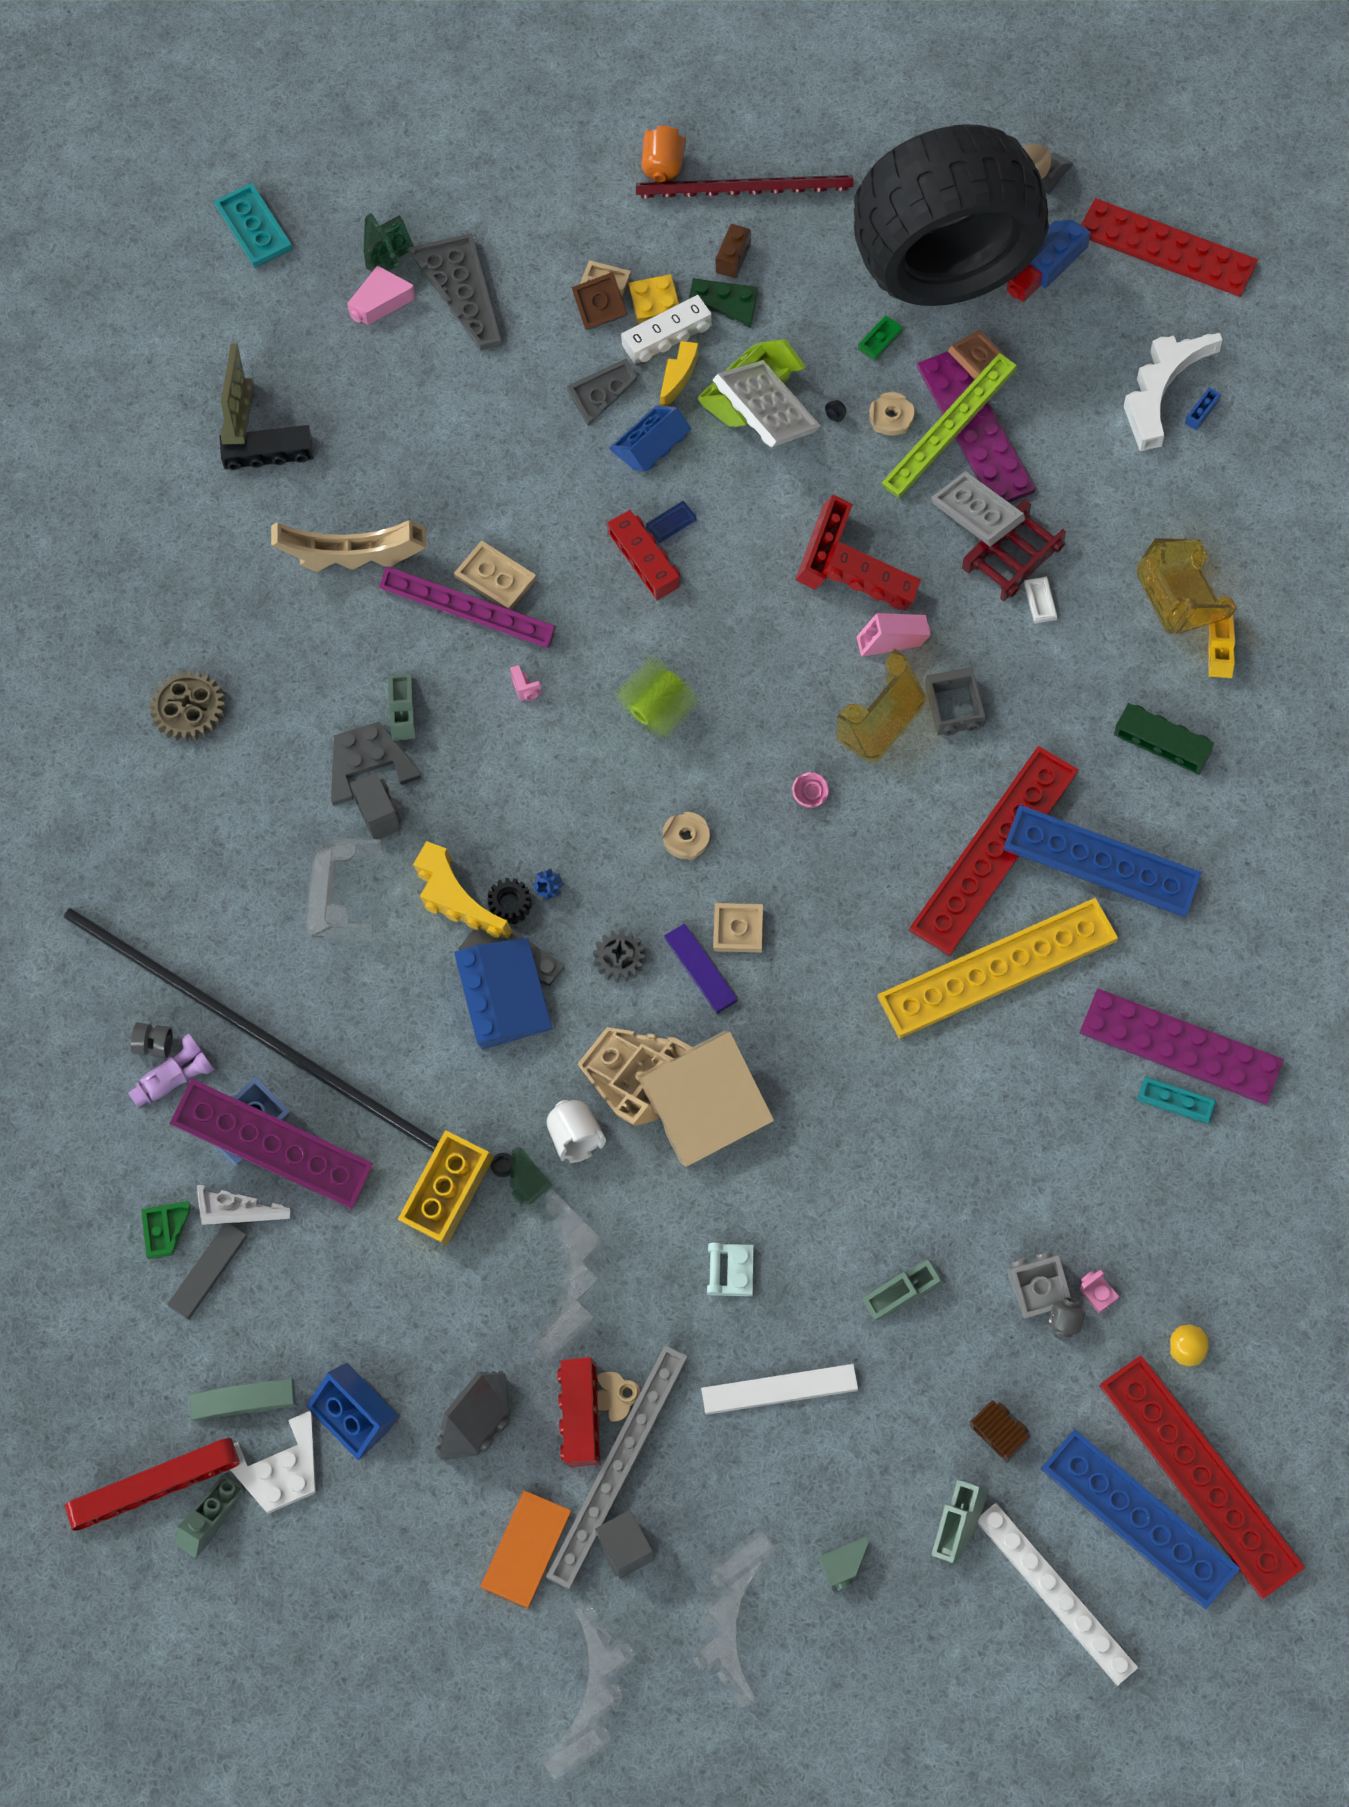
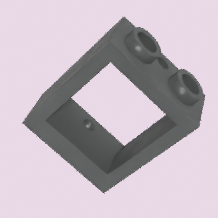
[925,667,985,736]

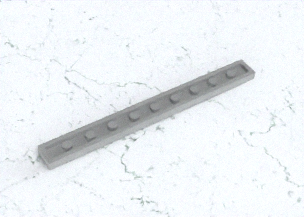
[546,1345,688,1590]

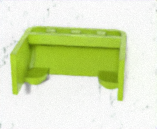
[697,339,806,427]

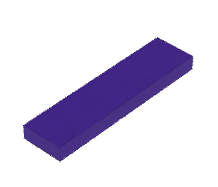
[664,923,737,1014]

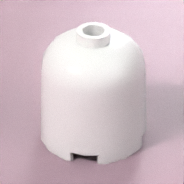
[546,1100,606,1163]

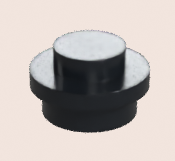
[825,400,847,422]
[490,1153,516,1177]

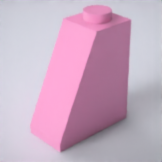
[347,266,416,325]
[857,613,931,657]

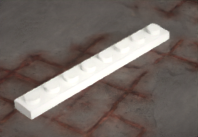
[978,1503,1138,1686]

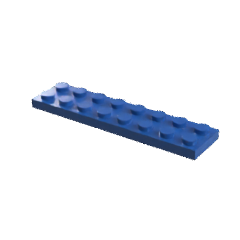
[1003,805,1202,917]
[1041,1429,1240,1610]

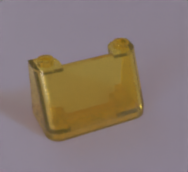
[1137,538,1237,634]
[836,648,926,762]

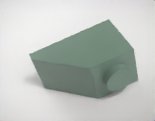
[818,1536,869,1592]

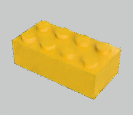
[398,1130,494,1246]

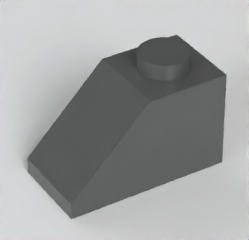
[1042,152,1073,194]

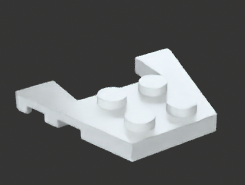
[231,1411,316,1514]

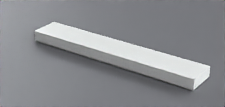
[701,1364,858,1415]

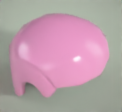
[792,772,829,808]

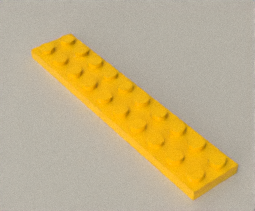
[877,898,1118,1039]

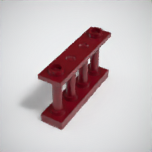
[962,499,1066,602]

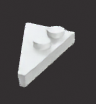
[197,1185,290,1225]

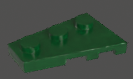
[689,278,758,328]

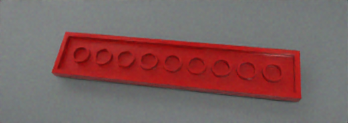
[909,746,1079,956]
[1099,1355,1305,1600]

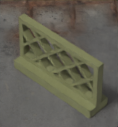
[221,343,254,445]

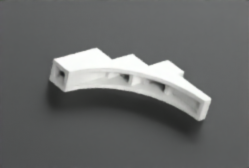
[1124,333,1222,451]

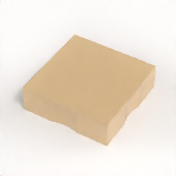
[637,1031,774,1167]

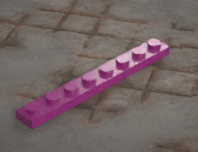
[379,566,556,648]

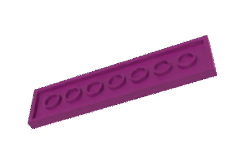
[917,351,1035,503]
[1080,988,1284,1105]
[169,1078,373,1209]

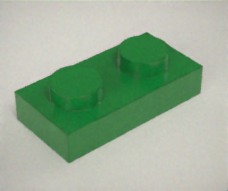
[858,315,903,361]

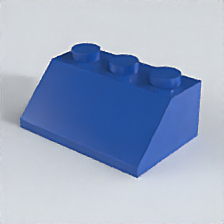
[1030,220,1091,288]
[609,406,692,472]
[306,1363,399,1460]

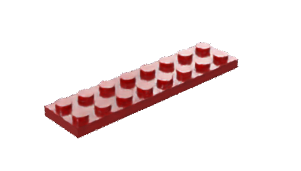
[1081,198,1258,297]

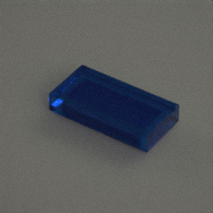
[646,500,697,543]

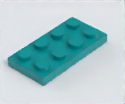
[214,183,293,268]

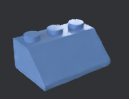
[215,1077,290,1167]

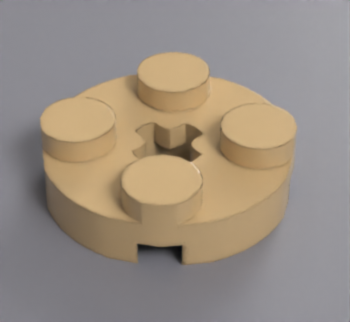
[869,392,914,436]
[662,812,710,860]

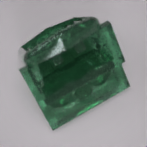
[363,213,414,272]

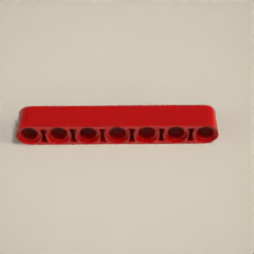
[64,1438,240,1531]

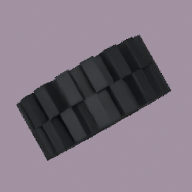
[487,878,532,925]

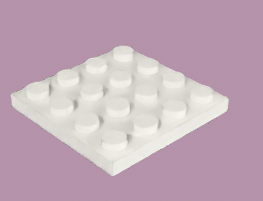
[713,360,821,447]

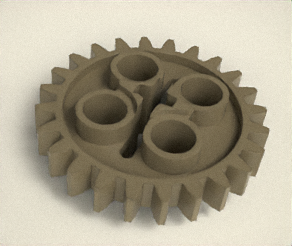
[149,670,226,742]

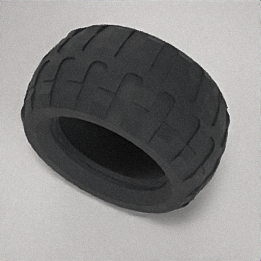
[853,124,1049,306]

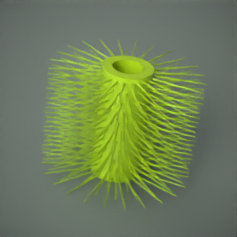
[615,655,700,740]

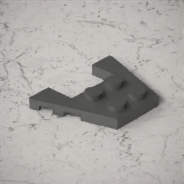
[331,722,421,806]

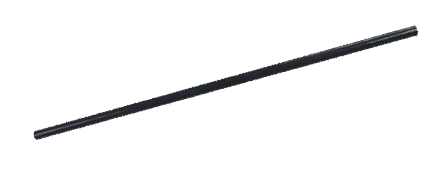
[64,908,439,1152]

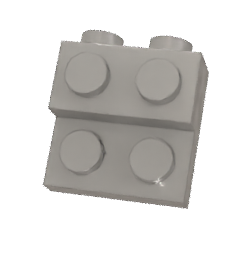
[1007,1251,1071,1319]

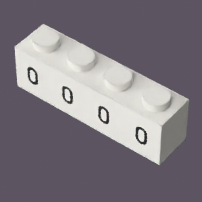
[621,295,712,365]

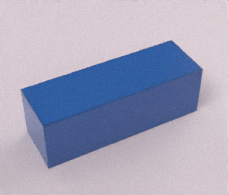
[1185,387,1221,431]

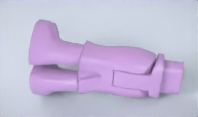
[128,1033,214,1108]

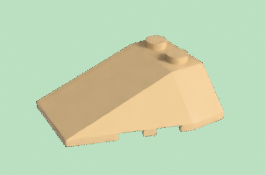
[577,1027,693,1126]

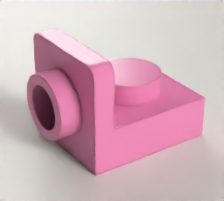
[510,665,542,701]
[1079,1270,1119,1314]

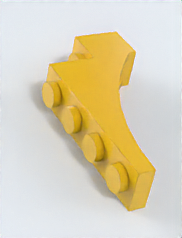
[413,841,512,939]

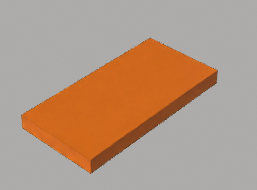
[480,1490,572,1609]

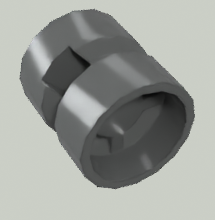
[131,1022,173,1058]

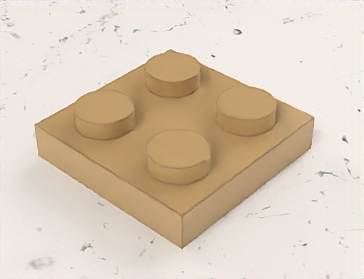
[713,903,763,953]

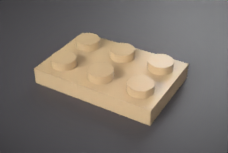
[454,540,537,610]

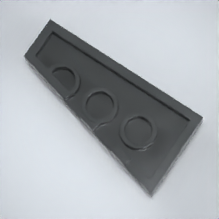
[458,928,565,986]

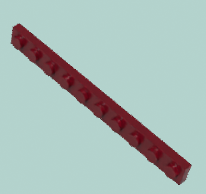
[636,175,854,198]

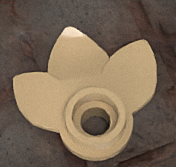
[597,1372,640,1422]

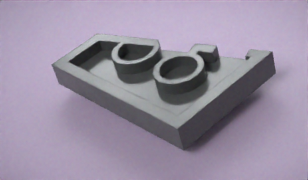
[567,358,637,426]

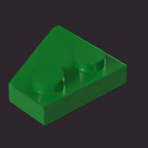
[141,1201,191,1260]

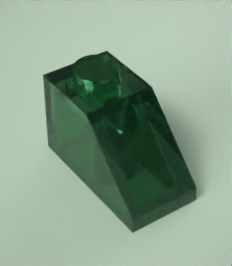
[510,1147,553,1205]

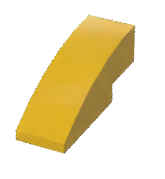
[660,341,699,406]
[1208,613,1235,678]

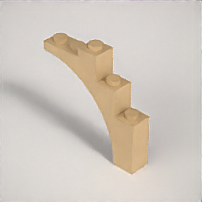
[271,520,426,572]

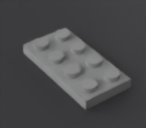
[931,471,1025,546]

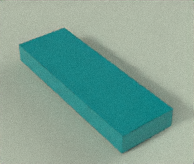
[1137,1076,1216,1124]

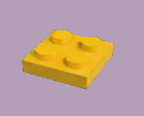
[628,274,679,323]

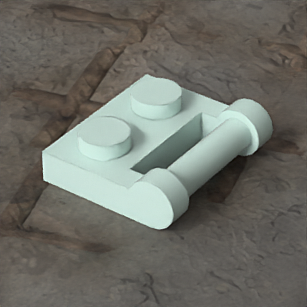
[707,1243,753,1296]

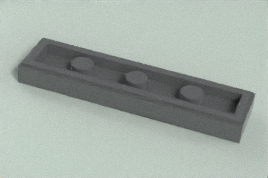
[167,1223,248,1319]

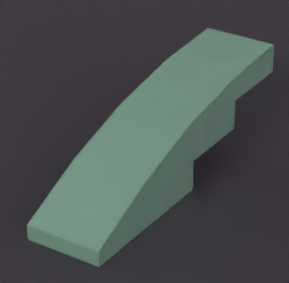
[190,1379,296,1421]

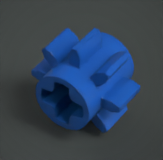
[533,868,564,900]

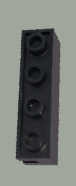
[219,425,314,470]

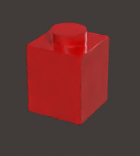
[1007,264,1043,302]

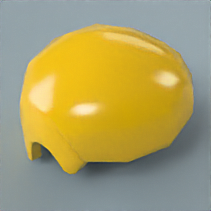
[1170,1324,1209,1367]

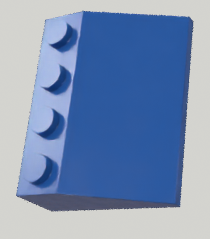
[454,938,553,1050]

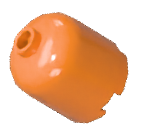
[641,126,686,183]

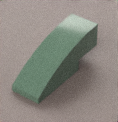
[388,673,416,741]
[862,1259,945,1321]
[931,1479,989,1564]

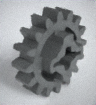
[593,930,646,983]

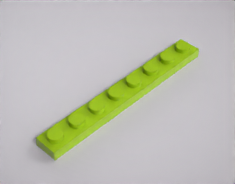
[882,353,1017,499]

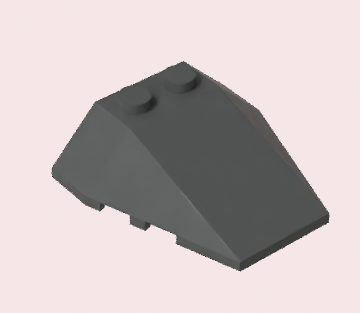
[435,1371,511,1460]

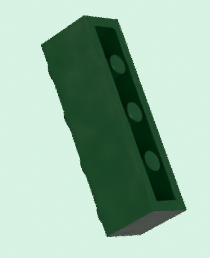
[1114,703,1214,775]

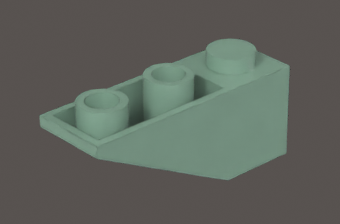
[174,1475,245,1558]

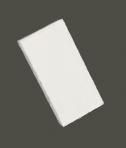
[1024,576,1057,624]

